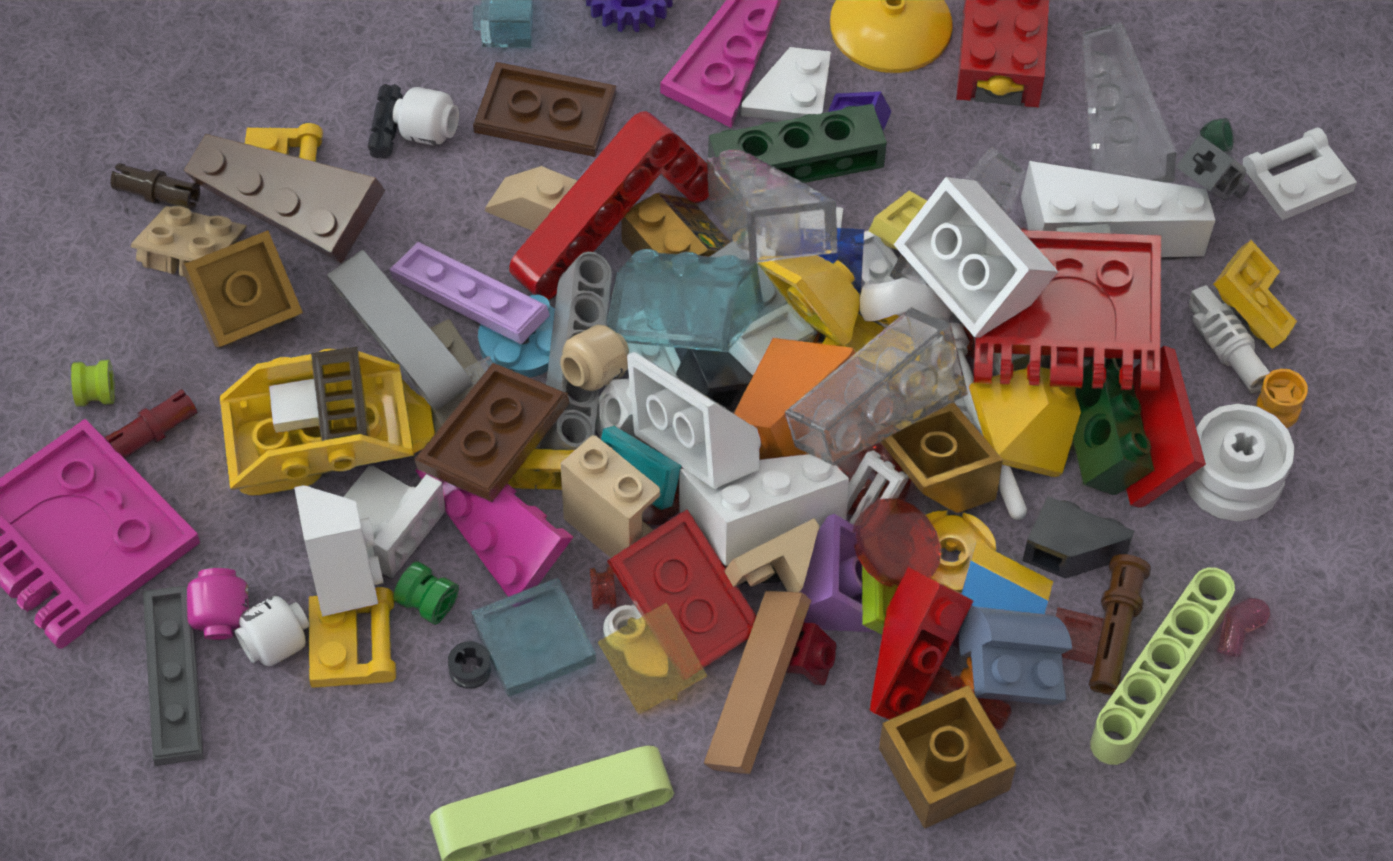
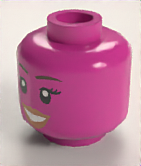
[187,568,249,640]

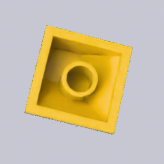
[755,255,860,347]
[969,367,1081,477]

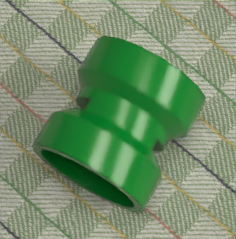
[393,561,459,625]

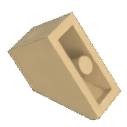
[485,166,577,231]

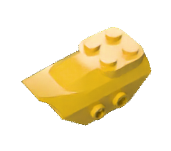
[220,349,435,495]

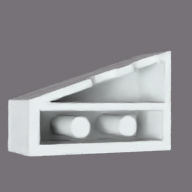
[679,452,849,566]

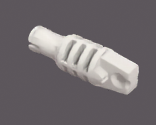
[1189,285,1270,393]

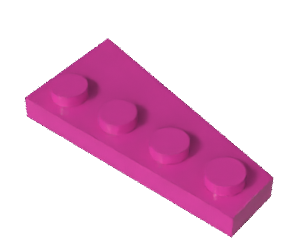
[660,0,781,128]

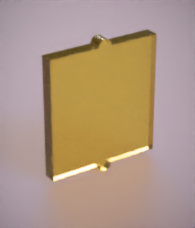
[598,603,707,715]

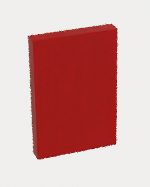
[1126,346,1206,508]
[607,509,756,680]

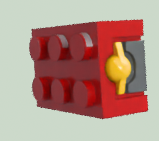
[956,0,1049,108]

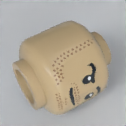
[560,324,629,391]

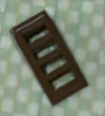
[311,347,371,441]

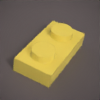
[869,191,927,250]

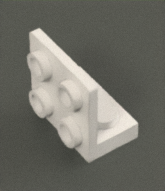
[344,466,445,579]

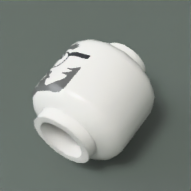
[393,87,459,146]
[235,596,310,667]

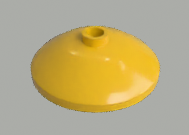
[830,0,952,73]

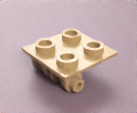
[131,206,247,277]

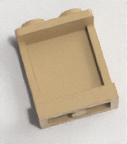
[561,435,660,558]

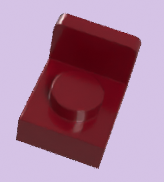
[786,623,837,685]

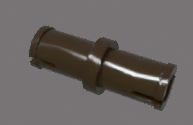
[110,163,201,210]

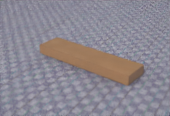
[704,591,811,774]

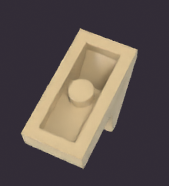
[725,518,819,592]

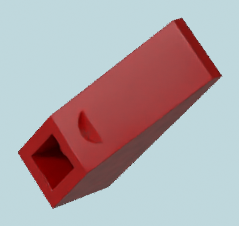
[869,567,974,720]

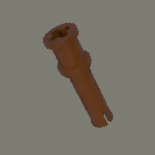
[1088,554,1151,695]

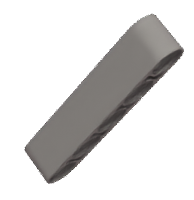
[326,250,473,411]
[540,252,612,450]

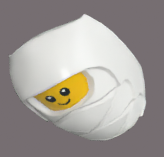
[859,277,952,337]

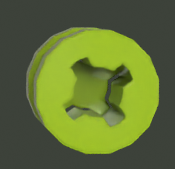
[71,359,115,407]

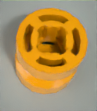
[1255,369,1308,428]

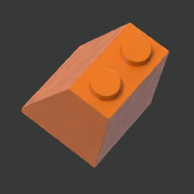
[734,338,879,460]

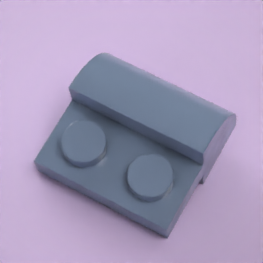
[958,606,1072,705]

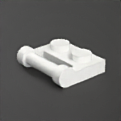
[1243,127,1357,220]

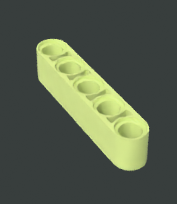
[1090,568,1235,765]
[429,746,674,861]

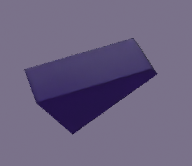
[828,91,892,131]

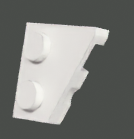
[741,47,831,121]

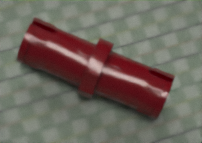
[105,389,198,459]

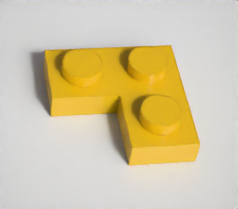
[1213,240,1297,349]

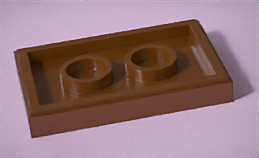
[473,62,617,157]
[414,363,570,502]

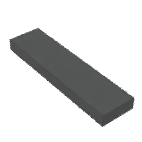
[143,585,204,766]

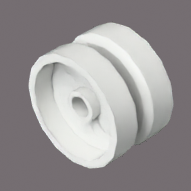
[1184,404,1294,521]

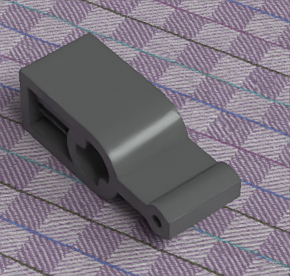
[1176,135,1250,200]

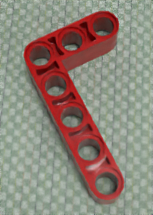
[509,111,718,300]

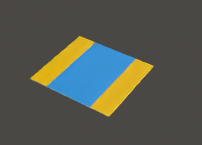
[961,541,1053,614]

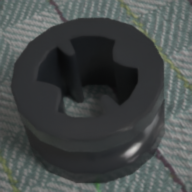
[448,641,491,689]

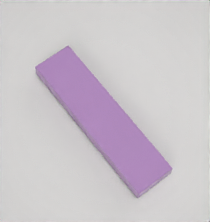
[389,242,550,344]

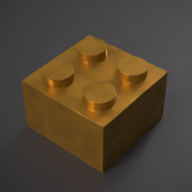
[181,230,303,347]
[879,685,1016,829]

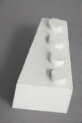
[1021,161,1215,257]

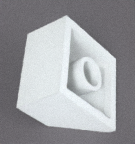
[294,485,383,616]

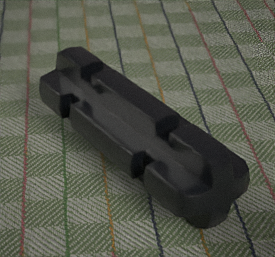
[368,84,403,159]

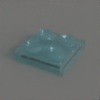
[471,578,596,697]

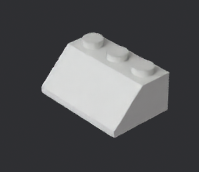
[894,177,1059,337]
[627,352,761,489]

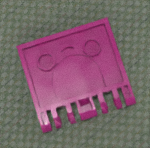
[0,419,200,649]

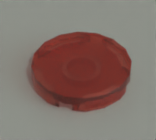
[853,498,941,588]

